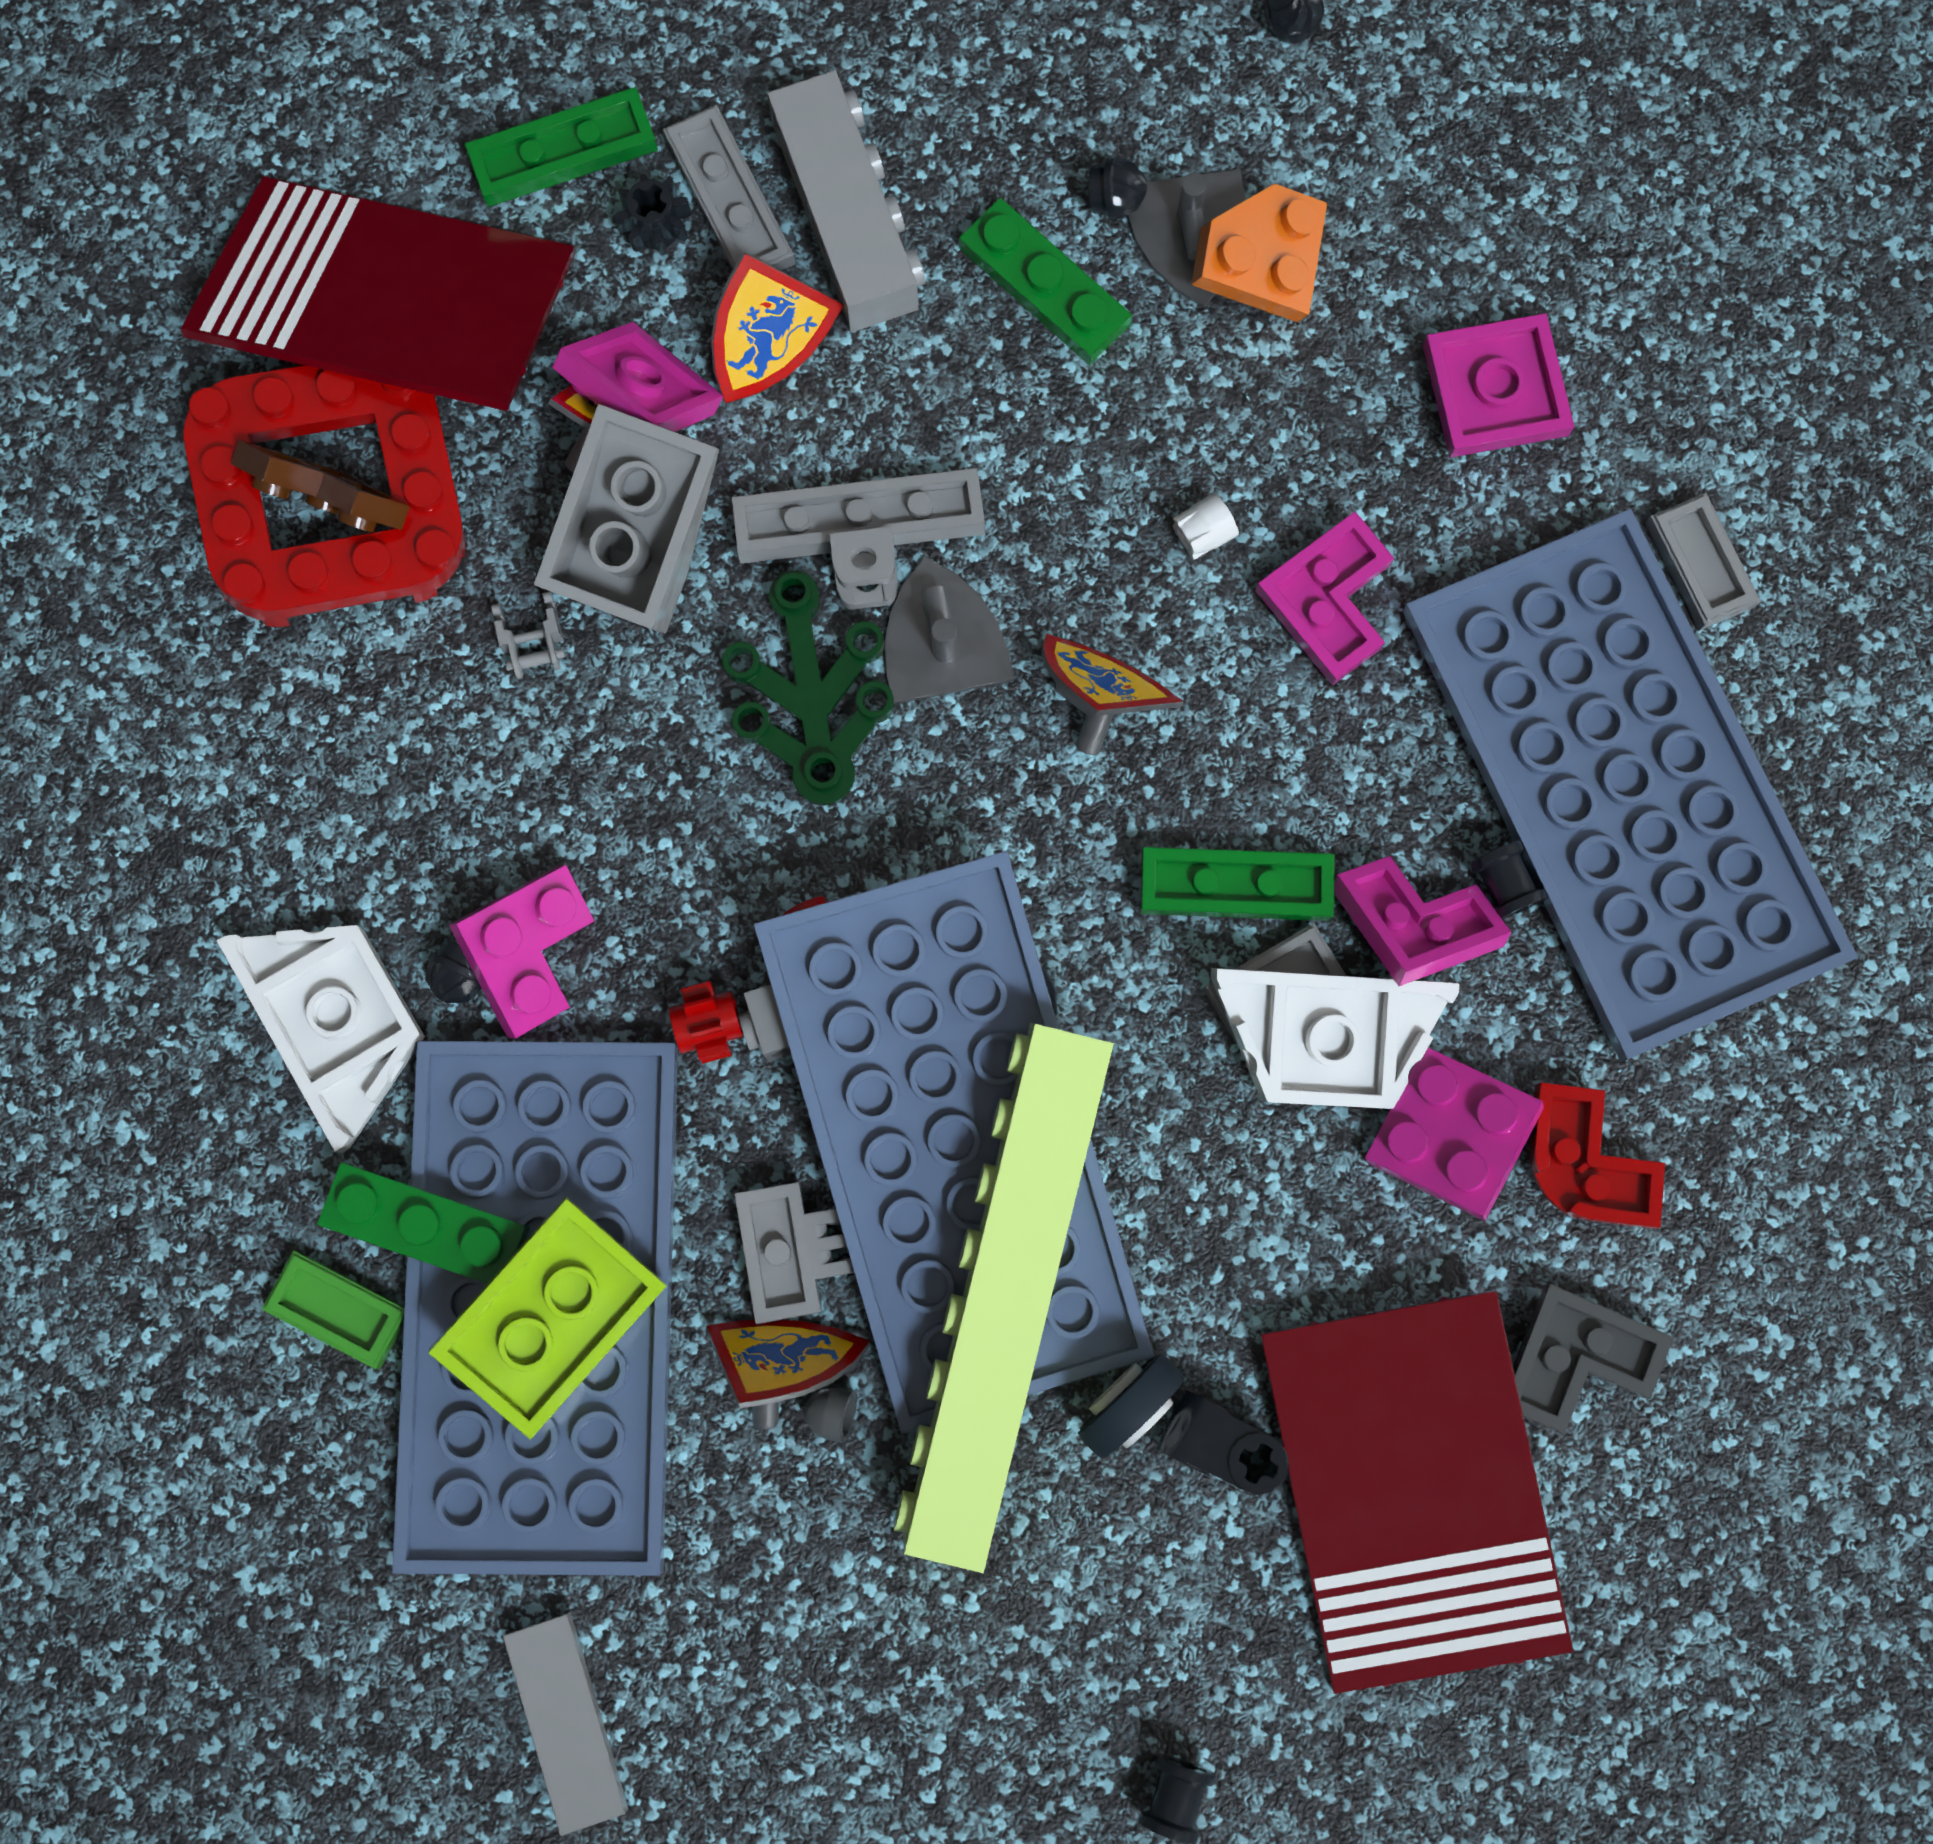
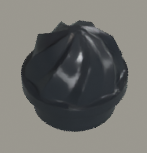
[1264,0,1324,44]
[1088,156,1148,219]
[426,938,482,1003]

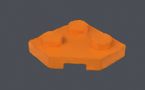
[1191,183,1327,322]

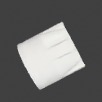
[1172,492,1239,560]

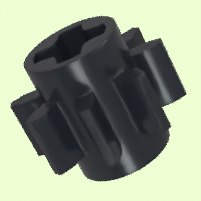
[614,174,692,256]

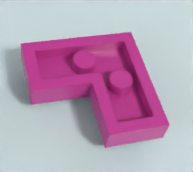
[1255,511,1394,686]
[1334,856,1511,986]
[449,865,595,1038]

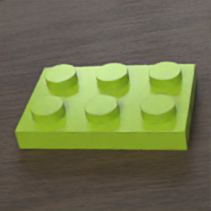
[428,1196,667,1440]

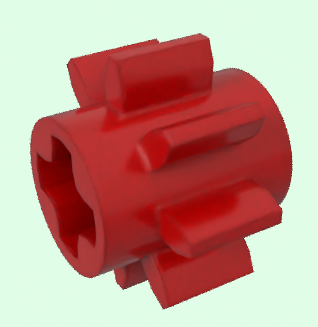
[668,980,744,1064]

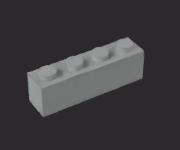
[767,70,925,333]

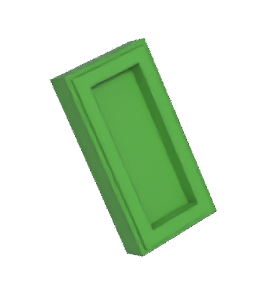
[261,1251,405,1369]

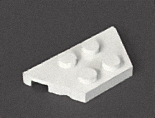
[217,925,425,1153]
[1211,968,1459,1109]

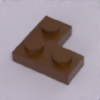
[231,440,410,532]

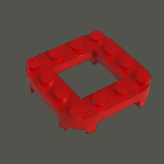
[183,365,466,627]

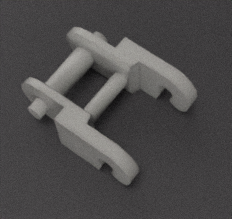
[491,591,565,680]

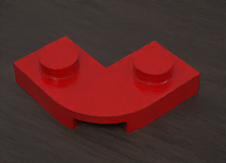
[1529,1082,1665,1229]

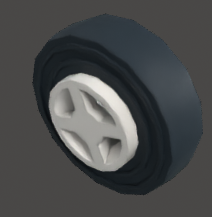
[1078,1353,1184,1458]

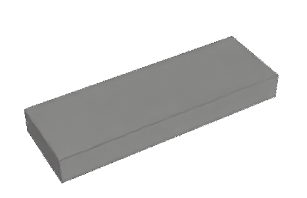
[663,105,795,271]
[503,1612,629,1836]

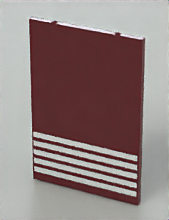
[180,176,575,411]
[1261,1290,1574,1694]

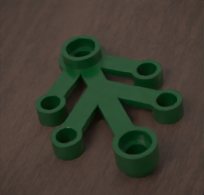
[722,570,894,806]

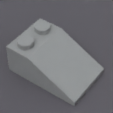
[534,404,719,634]

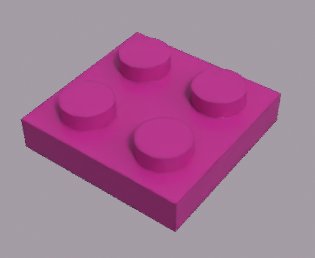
[1423,313,1574,458]
[552,322,724,432]
[1365,1048,1544,1221]

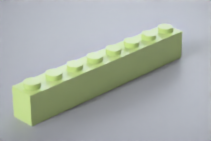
[894,1023,1114,1573]

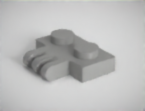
[735,1182,855,1324]

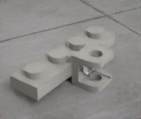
[732,468,985,610]

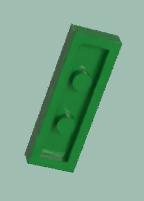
[465,87,658,207]
[959,197,1132,366]
[1140,847,1334,921]
[317,1162,530,1284]

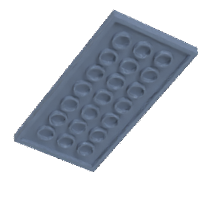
[1402,509,1858,1062]
[754,851,1154,1433]
[392,1041,678,1576]

